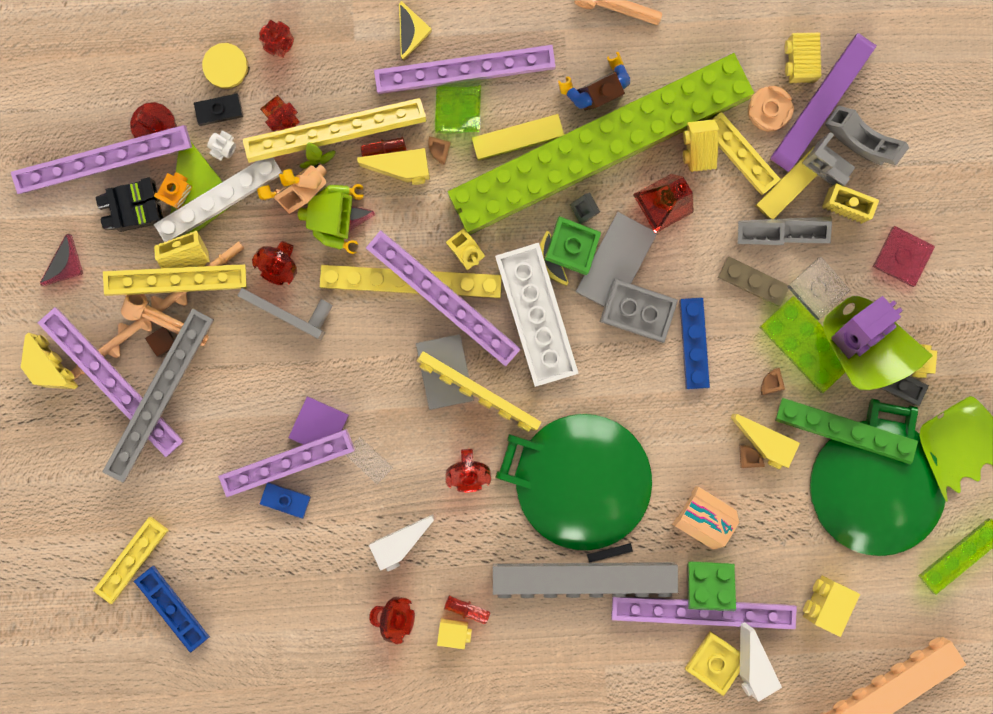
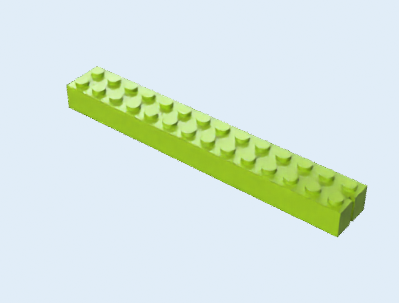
[447,53,754,235]

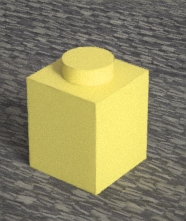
[437,618,472,649]

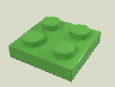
[544,216,601,275]
[687,561,736,611]

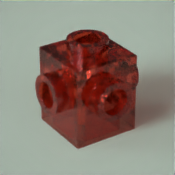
[259,20,294,58]
[260,95,300,132]

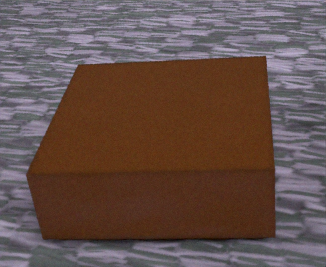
[145,327,175,357]

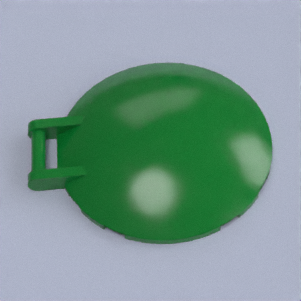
[810,399,947,556]
[495,414,652,550]

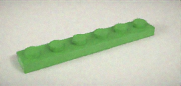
[775,398,918,464]

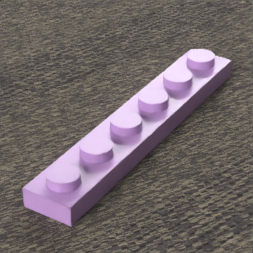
[218,429,355,498]

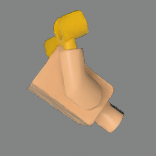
[257,164,327,214]

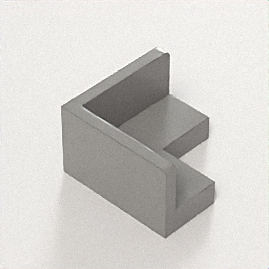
[802,132,855,186]

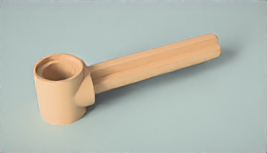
[574,0,662,25]
[121,294,209,346]

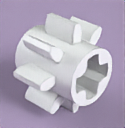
[207,130,236,161]

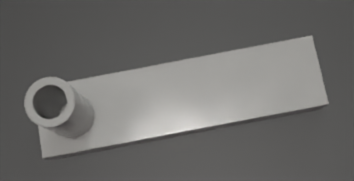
[238,288,333,340]

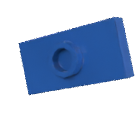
[260,482,311,519]

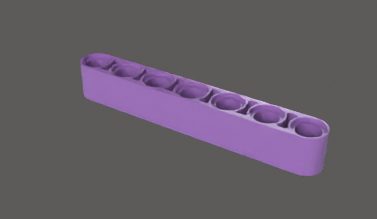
[770,33,877,172]

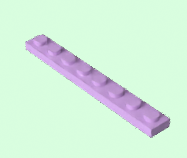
[374,45,556,94]
[11,125,192,194]
[366,230,521,366]
[37,307,184,457]
[611,596,797,629]

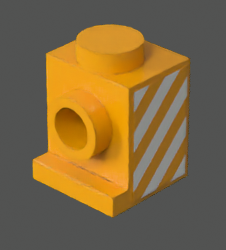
[154,172,192,209]

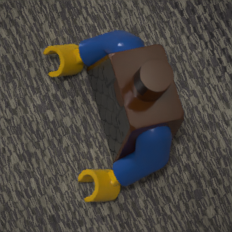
[558,52,630,111]

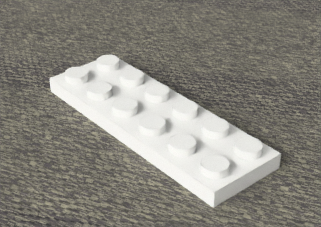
[495,243,579,387]

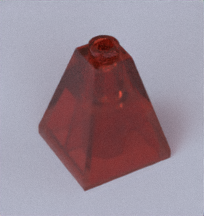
[633,174,694,234]

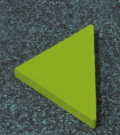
[170,140,231,236]

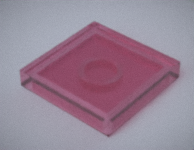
[872,226,935,287]

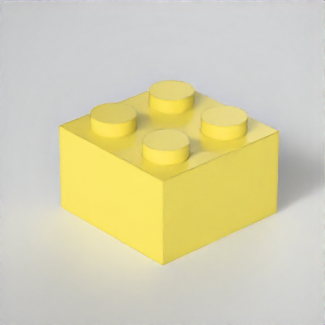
[803,575,860,637]

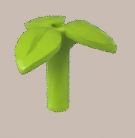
[299,142,336,169]

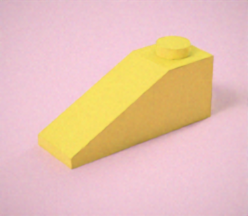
[357,148,430,185]
[731,414,800,470]

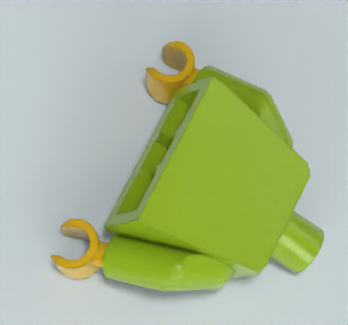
[298,184,364,254]

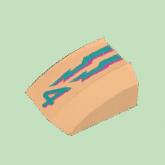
[672,486,739,550]

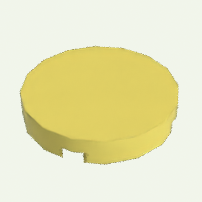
[202,43,248,89]

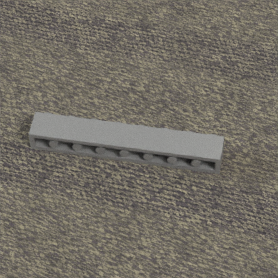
[493,562,678,598]

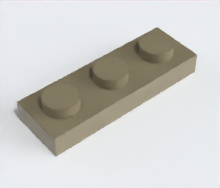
[718,257,790,307]

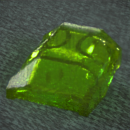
[435,85,481,133]

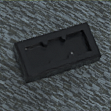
[194,93,244,126]

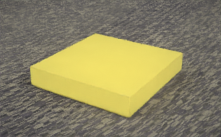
[684,631,740,696]

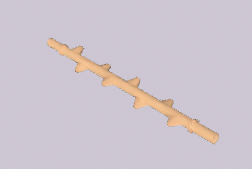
[71,241,244,380]

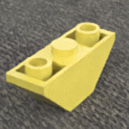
[21,332,78,389]

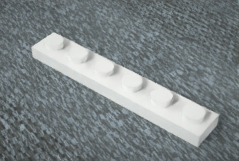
[154,157,283,242]

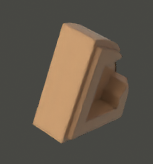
[428,136,451,165]
[761,368,785,395]
[739,445,765,468]

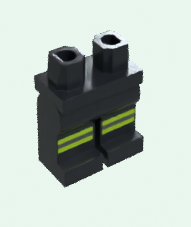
[95,177,164,232]

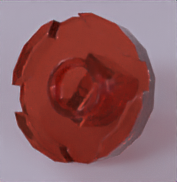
[130,102,177,138]
[252,241,297,285]
[445,449,492,492]
[369,596,415,644]

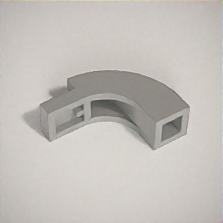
[825,106,909,166]

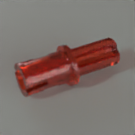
[360,137,406,157]
[444,595,490,624]

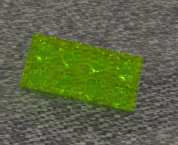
[759,296,845,393]

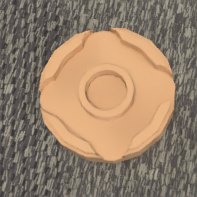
[748,86,794,132]

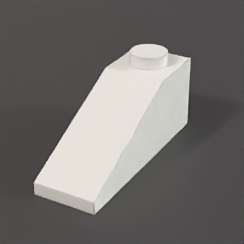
[369,514,435,571]
[740,622,782,702]

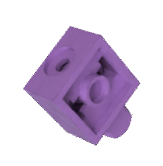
[831,296,903,359]

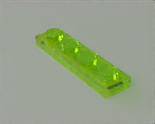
[918,518,993,595]

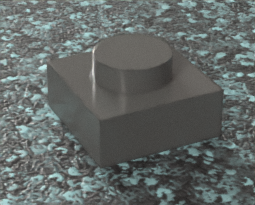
[570,193,600,224]

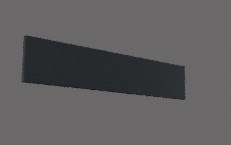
[587,543,633,563]

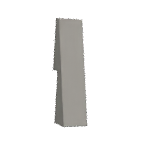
[738,216,832,245]

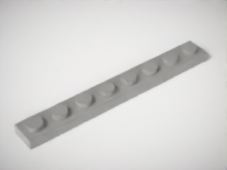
[102,308,214,483]

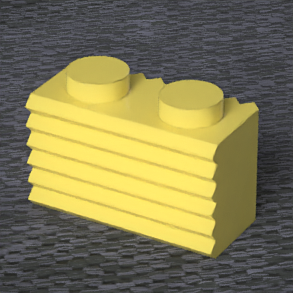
[784,33,822,83]
[683,119,719,172]
[822,183,879,224]
[154,231,210,269]

